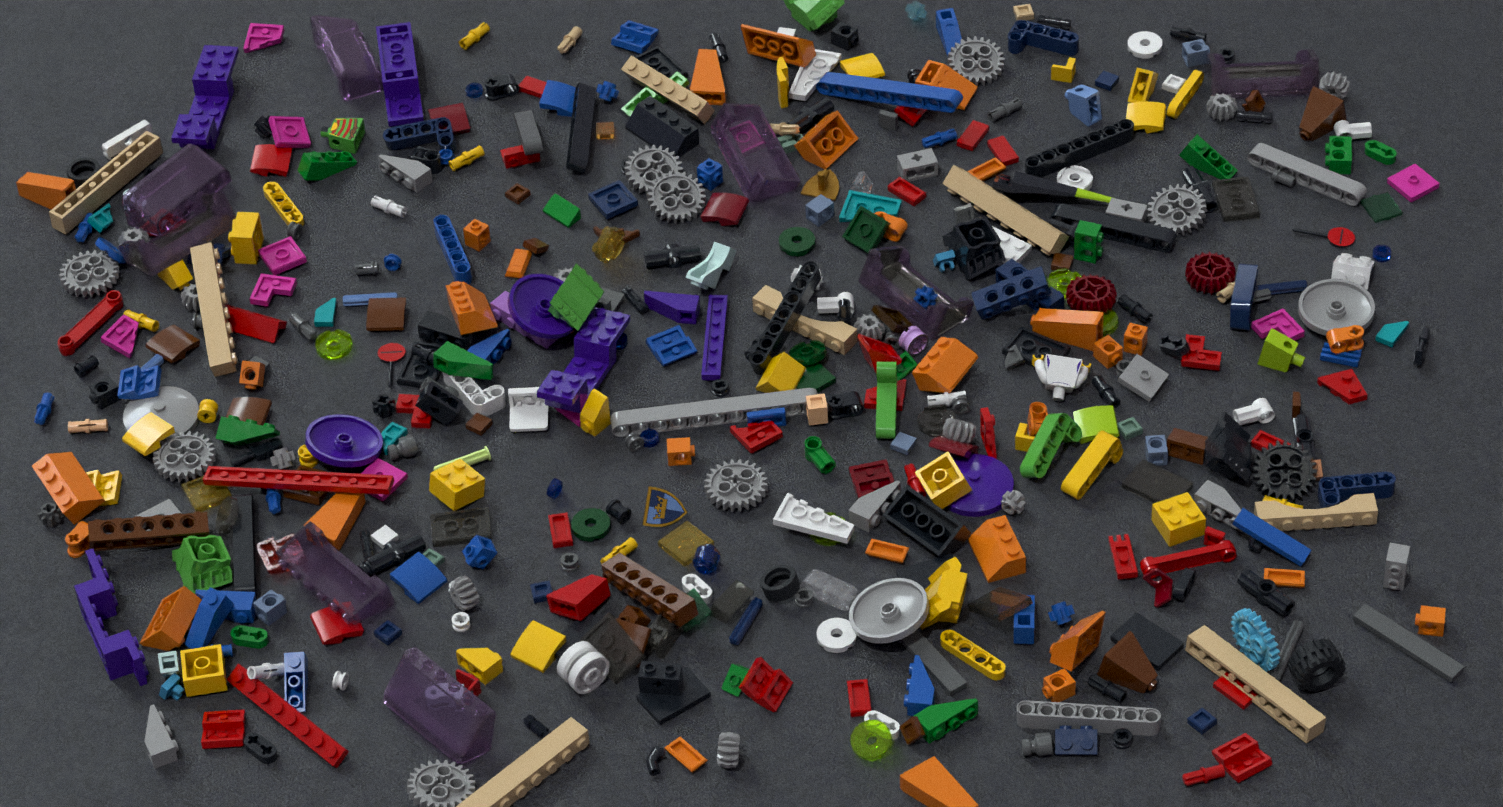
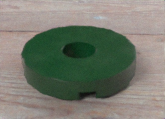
[779,227,815,257]
[789,340,827,366]
[571,508,611,542]

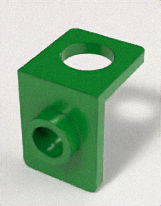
[722,664,749,697]

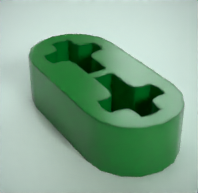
[1364,140,1397,165]
[230,625,269,649]

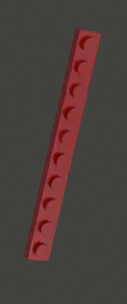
[203,466,394,495]

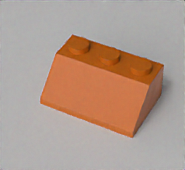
[794,110,859,169]
[912,337,979,393]
[968,515,1026,583]
[139,586,202,651]
[1049,611,1106,672]

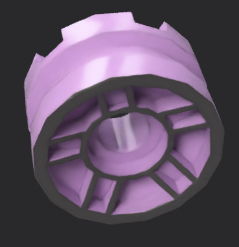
[899,326,929,356]

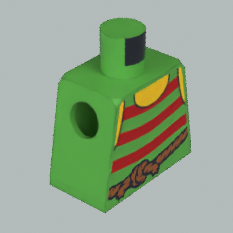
[321,118,365,154]

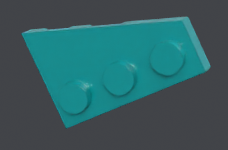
[839,190,902,222]

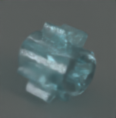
[905,1,928,22]

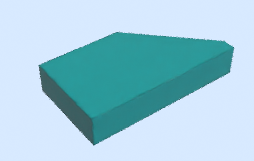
[87,203,113,233]
[314,298,337,327]
[1375,321,1409,347]
[381,422,408,455]

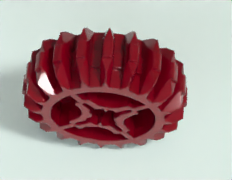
[1185,251,1236,295]
[1066,274,1117,314]

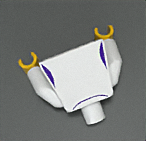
[1032,354,1091,401]

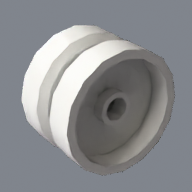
[557,641,610,694]

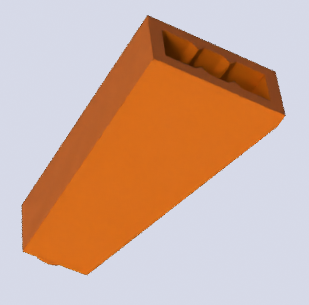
[690,49,726,106]
[16,172,76,210]
[1030,308,1104,351]
[304,492,365,554]
[900,756,979,807]

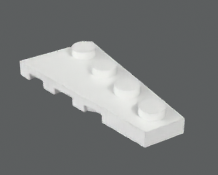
[788,49,842,101]
[773,493,854,544]

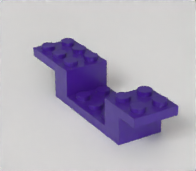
[376,22,424,127]
[171,45,239,149]
[537,307,630,413]
[74,548,149,686]

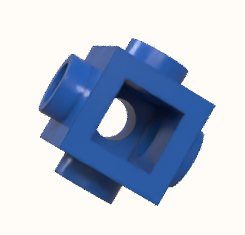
[697,158,723,191]
[462,535,497,569]

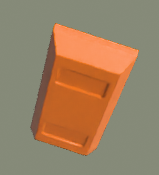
[967,157,1006,181]
[505,249,532,278]
[865,539,909,564]
[1264,568,1305,588]
[664,737,708,773]

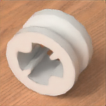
[452,612,470,632]
[332,671,349,691]

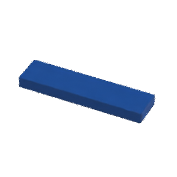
[1232,508,1311,567]

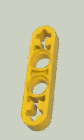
[1167,70,1204,119]
[263,182,304,226]
[940,630,1006,681]

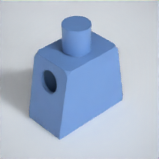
[1065,84,1102,127]

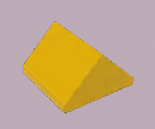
[756,352,806,393]

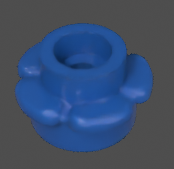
[439,149,455,165]
[384,254,402,271]

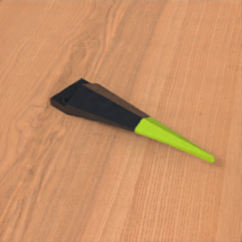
[992,171,1112,203]

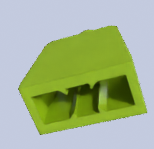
[1257,328,1306,372]

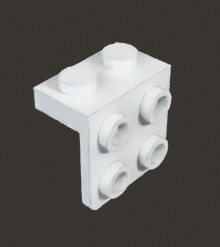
[1331,253,1375,290]
[508,387,549,432]

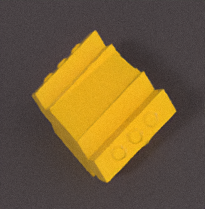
[920,557,968,630]

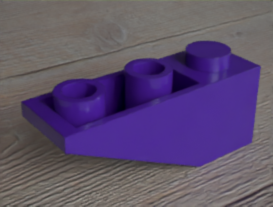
[644,291,700,324]

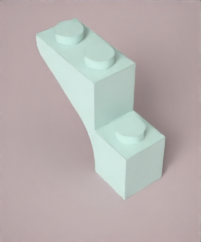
[686,242,737,290]

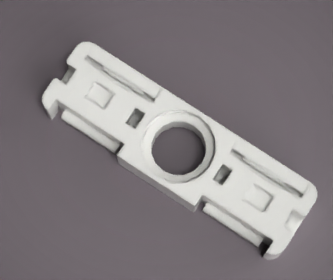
[102,120,153,160]

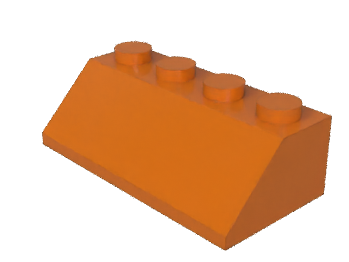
[741,24,816,67]
[445,281,498,335]
[32,452,105,525]

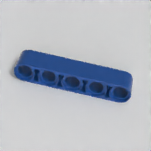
[433,215,472,284]

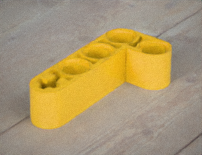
[1061,430,1123,500]

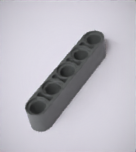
[514,110,543,156]

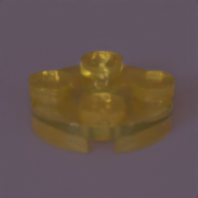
[592,226,625,263]

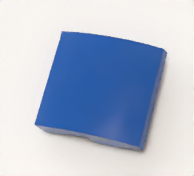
[611,20,659,54]
[539,80,576,117]
[646,325,697,366]
[117,365,162,400]
[390,552,448,604]

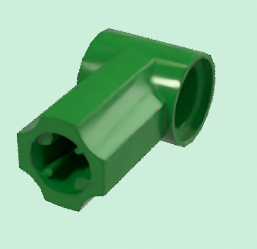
[804,436,836,474]

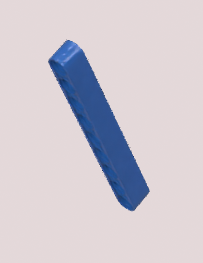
[816,72,963,113]

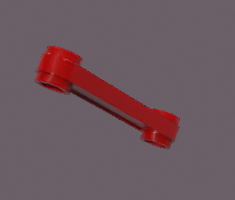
[57,290,123,356]
[1140,540,1237,579]

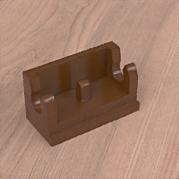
[1167,428,1208,465]

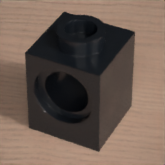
[831,21,859,51]
[89,376,121,410]

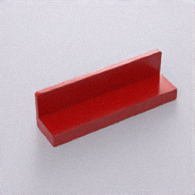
[225,304,287,343]

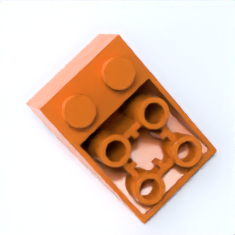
[915,60,978,110]

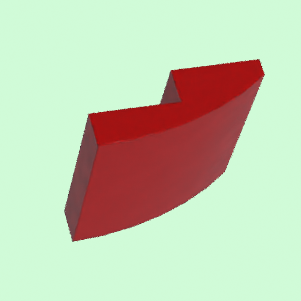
[250,144,292,177]
[310,603,364,645]
[739,657,793,712]
[201,709,245,749]
[1212,733,1272,783]

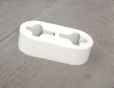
[682,574,713,605]
[864,711,900,740]

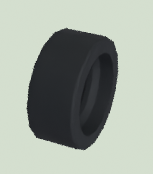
[66,157,101,188]
[760,565,800,602]

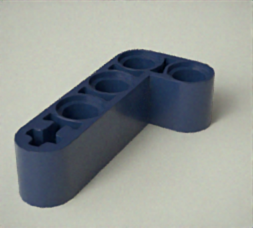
[1008,20,1079,56]
[383,117,456,153]
[1230,263,1258,331]
[1318,472,1396,509]

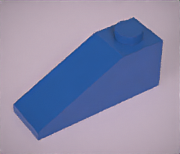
[185,587,234,649]
[195,590,257,623]

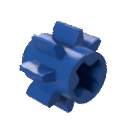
[596,81,619,102]
[913,285,938,310]
[1048,601,1075,625]

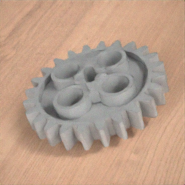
[947,36,1005,86]
[625,145,683,196]
[647,170,706,224]
[1147,184,1207,236]
[59,250,120,298]
[153,431,216,483]
[704,459,768,512]
[407,759,475,807]

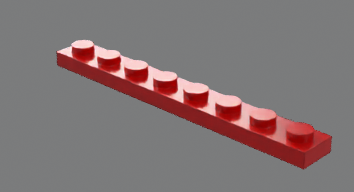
[227,663,349,768]

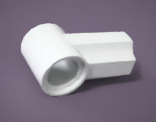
[1334,120,1372,139]
[817,292,854,314]
[1233,398,1275,425]

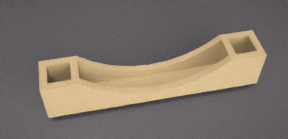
[621,55,715,125]
[752,285,858,355]
[1254,493,1378,531]

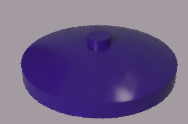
[508,274,575,339]
[305,414,383,468]
[945,454,1014,517]

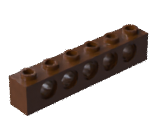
[88,511,209,551]
[601,552,698,627]

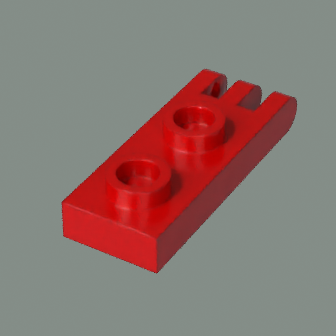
[1108,534,1138,579]

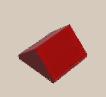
[857,334,902,374]

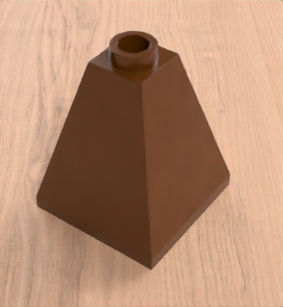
[1299,86,1347,142]
[1097,631,1158,693]

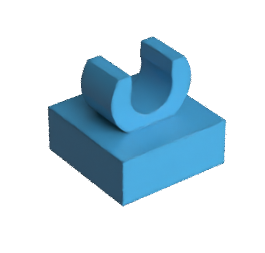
[933,250,955,273]
[159,673,184,700]

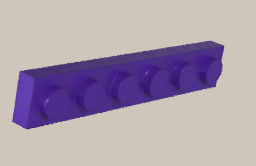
[701,295,728,380]

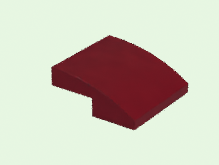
[428,103,470,135]
[700,193,749,226]
[928,436,979,459]
[848,459,894,499]

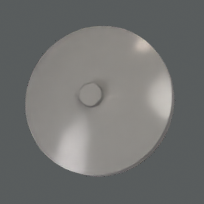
[1298,279,1375,336]
[123,386,199,446]
[849,578,929,643]

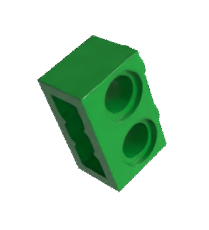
[1325,136,1352,175]
[1074,220,1104,264]

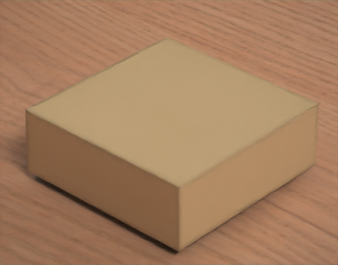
[1013,4,1034,21]

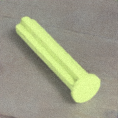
[433,446,491,471]

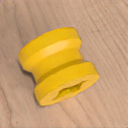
[197,399,219,423]
[298,445,319,468]

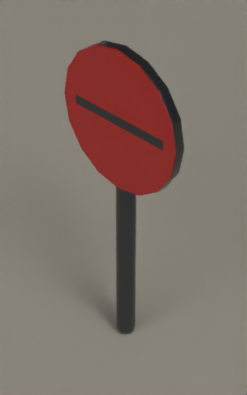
[1292,227,1355,248]
[377,343,406,387]

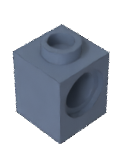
[1182,39,1210,67]
[805,194,834,227]
[1145,435,1168,467]
[253,590,287,626]

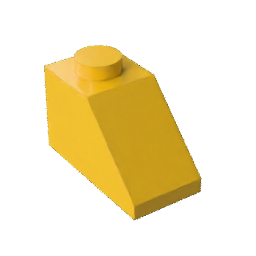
[1127,67,1158,103]
[157,259,193,290]
[580,389,611,436]
[456,648,503,685]

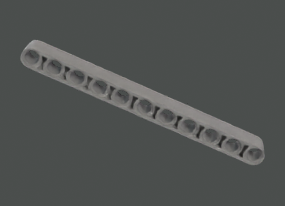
[610,388,818,437]

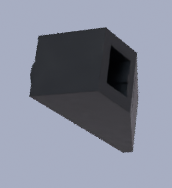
[417,310,470,351]

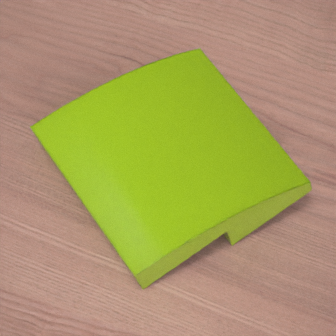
[1073,406,1120,444]

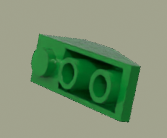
[1179,134,1238,182]
[297,151,357,180]
[433,341,493,380]
[215,415,280,446]
[913,698,978,744]

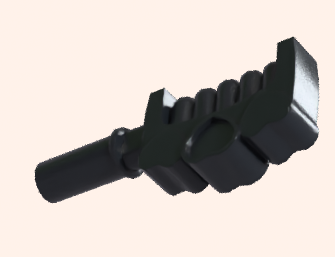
[1413,327,1430,366]
[230,436,283,467]

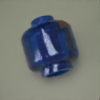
[692,544,721,575]

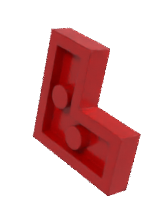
[1181,334,1222,370]
[396,394,433,429]

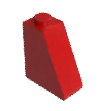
[546,574,611,621]

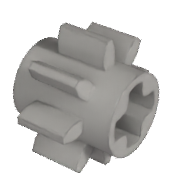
[270,447,295,470]
[1001,490,1026,515]

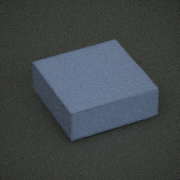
[890,432,917,455]

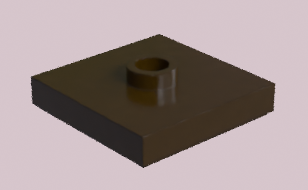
[871,305,914,334]

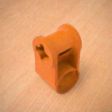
[874,211,908,242]
[1326,325,1364,354]
[1027,402,1048,437]
[65,521,90,558]

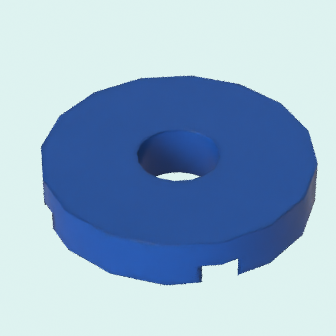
[95,237,128,264]

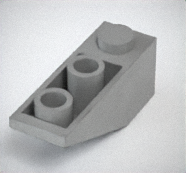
[378,155,433,193]
[1194,480,1244,533]
[849,481,901,532]
[144,705,179,769]

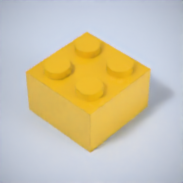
[228,212,264,264]
[915,452,972,509]
[429,459,485,511]
[1151,492,1206,547]
[180,644,227,697]

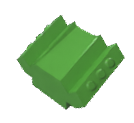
[783,0,845,31]
[548,263,605,331]
[172,535,232,594]

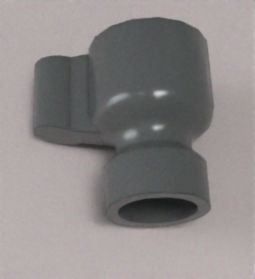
[387,435,418,460]
[1021,732,1053,756]

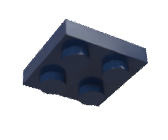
[588,180,638,219]

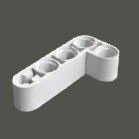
[443,372,506,417]

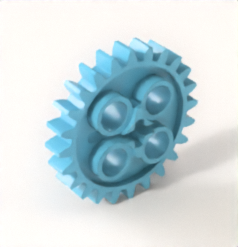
[1230,608,1280,672]

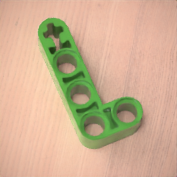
[876,362,897,439]
[1020,413,1082,478]

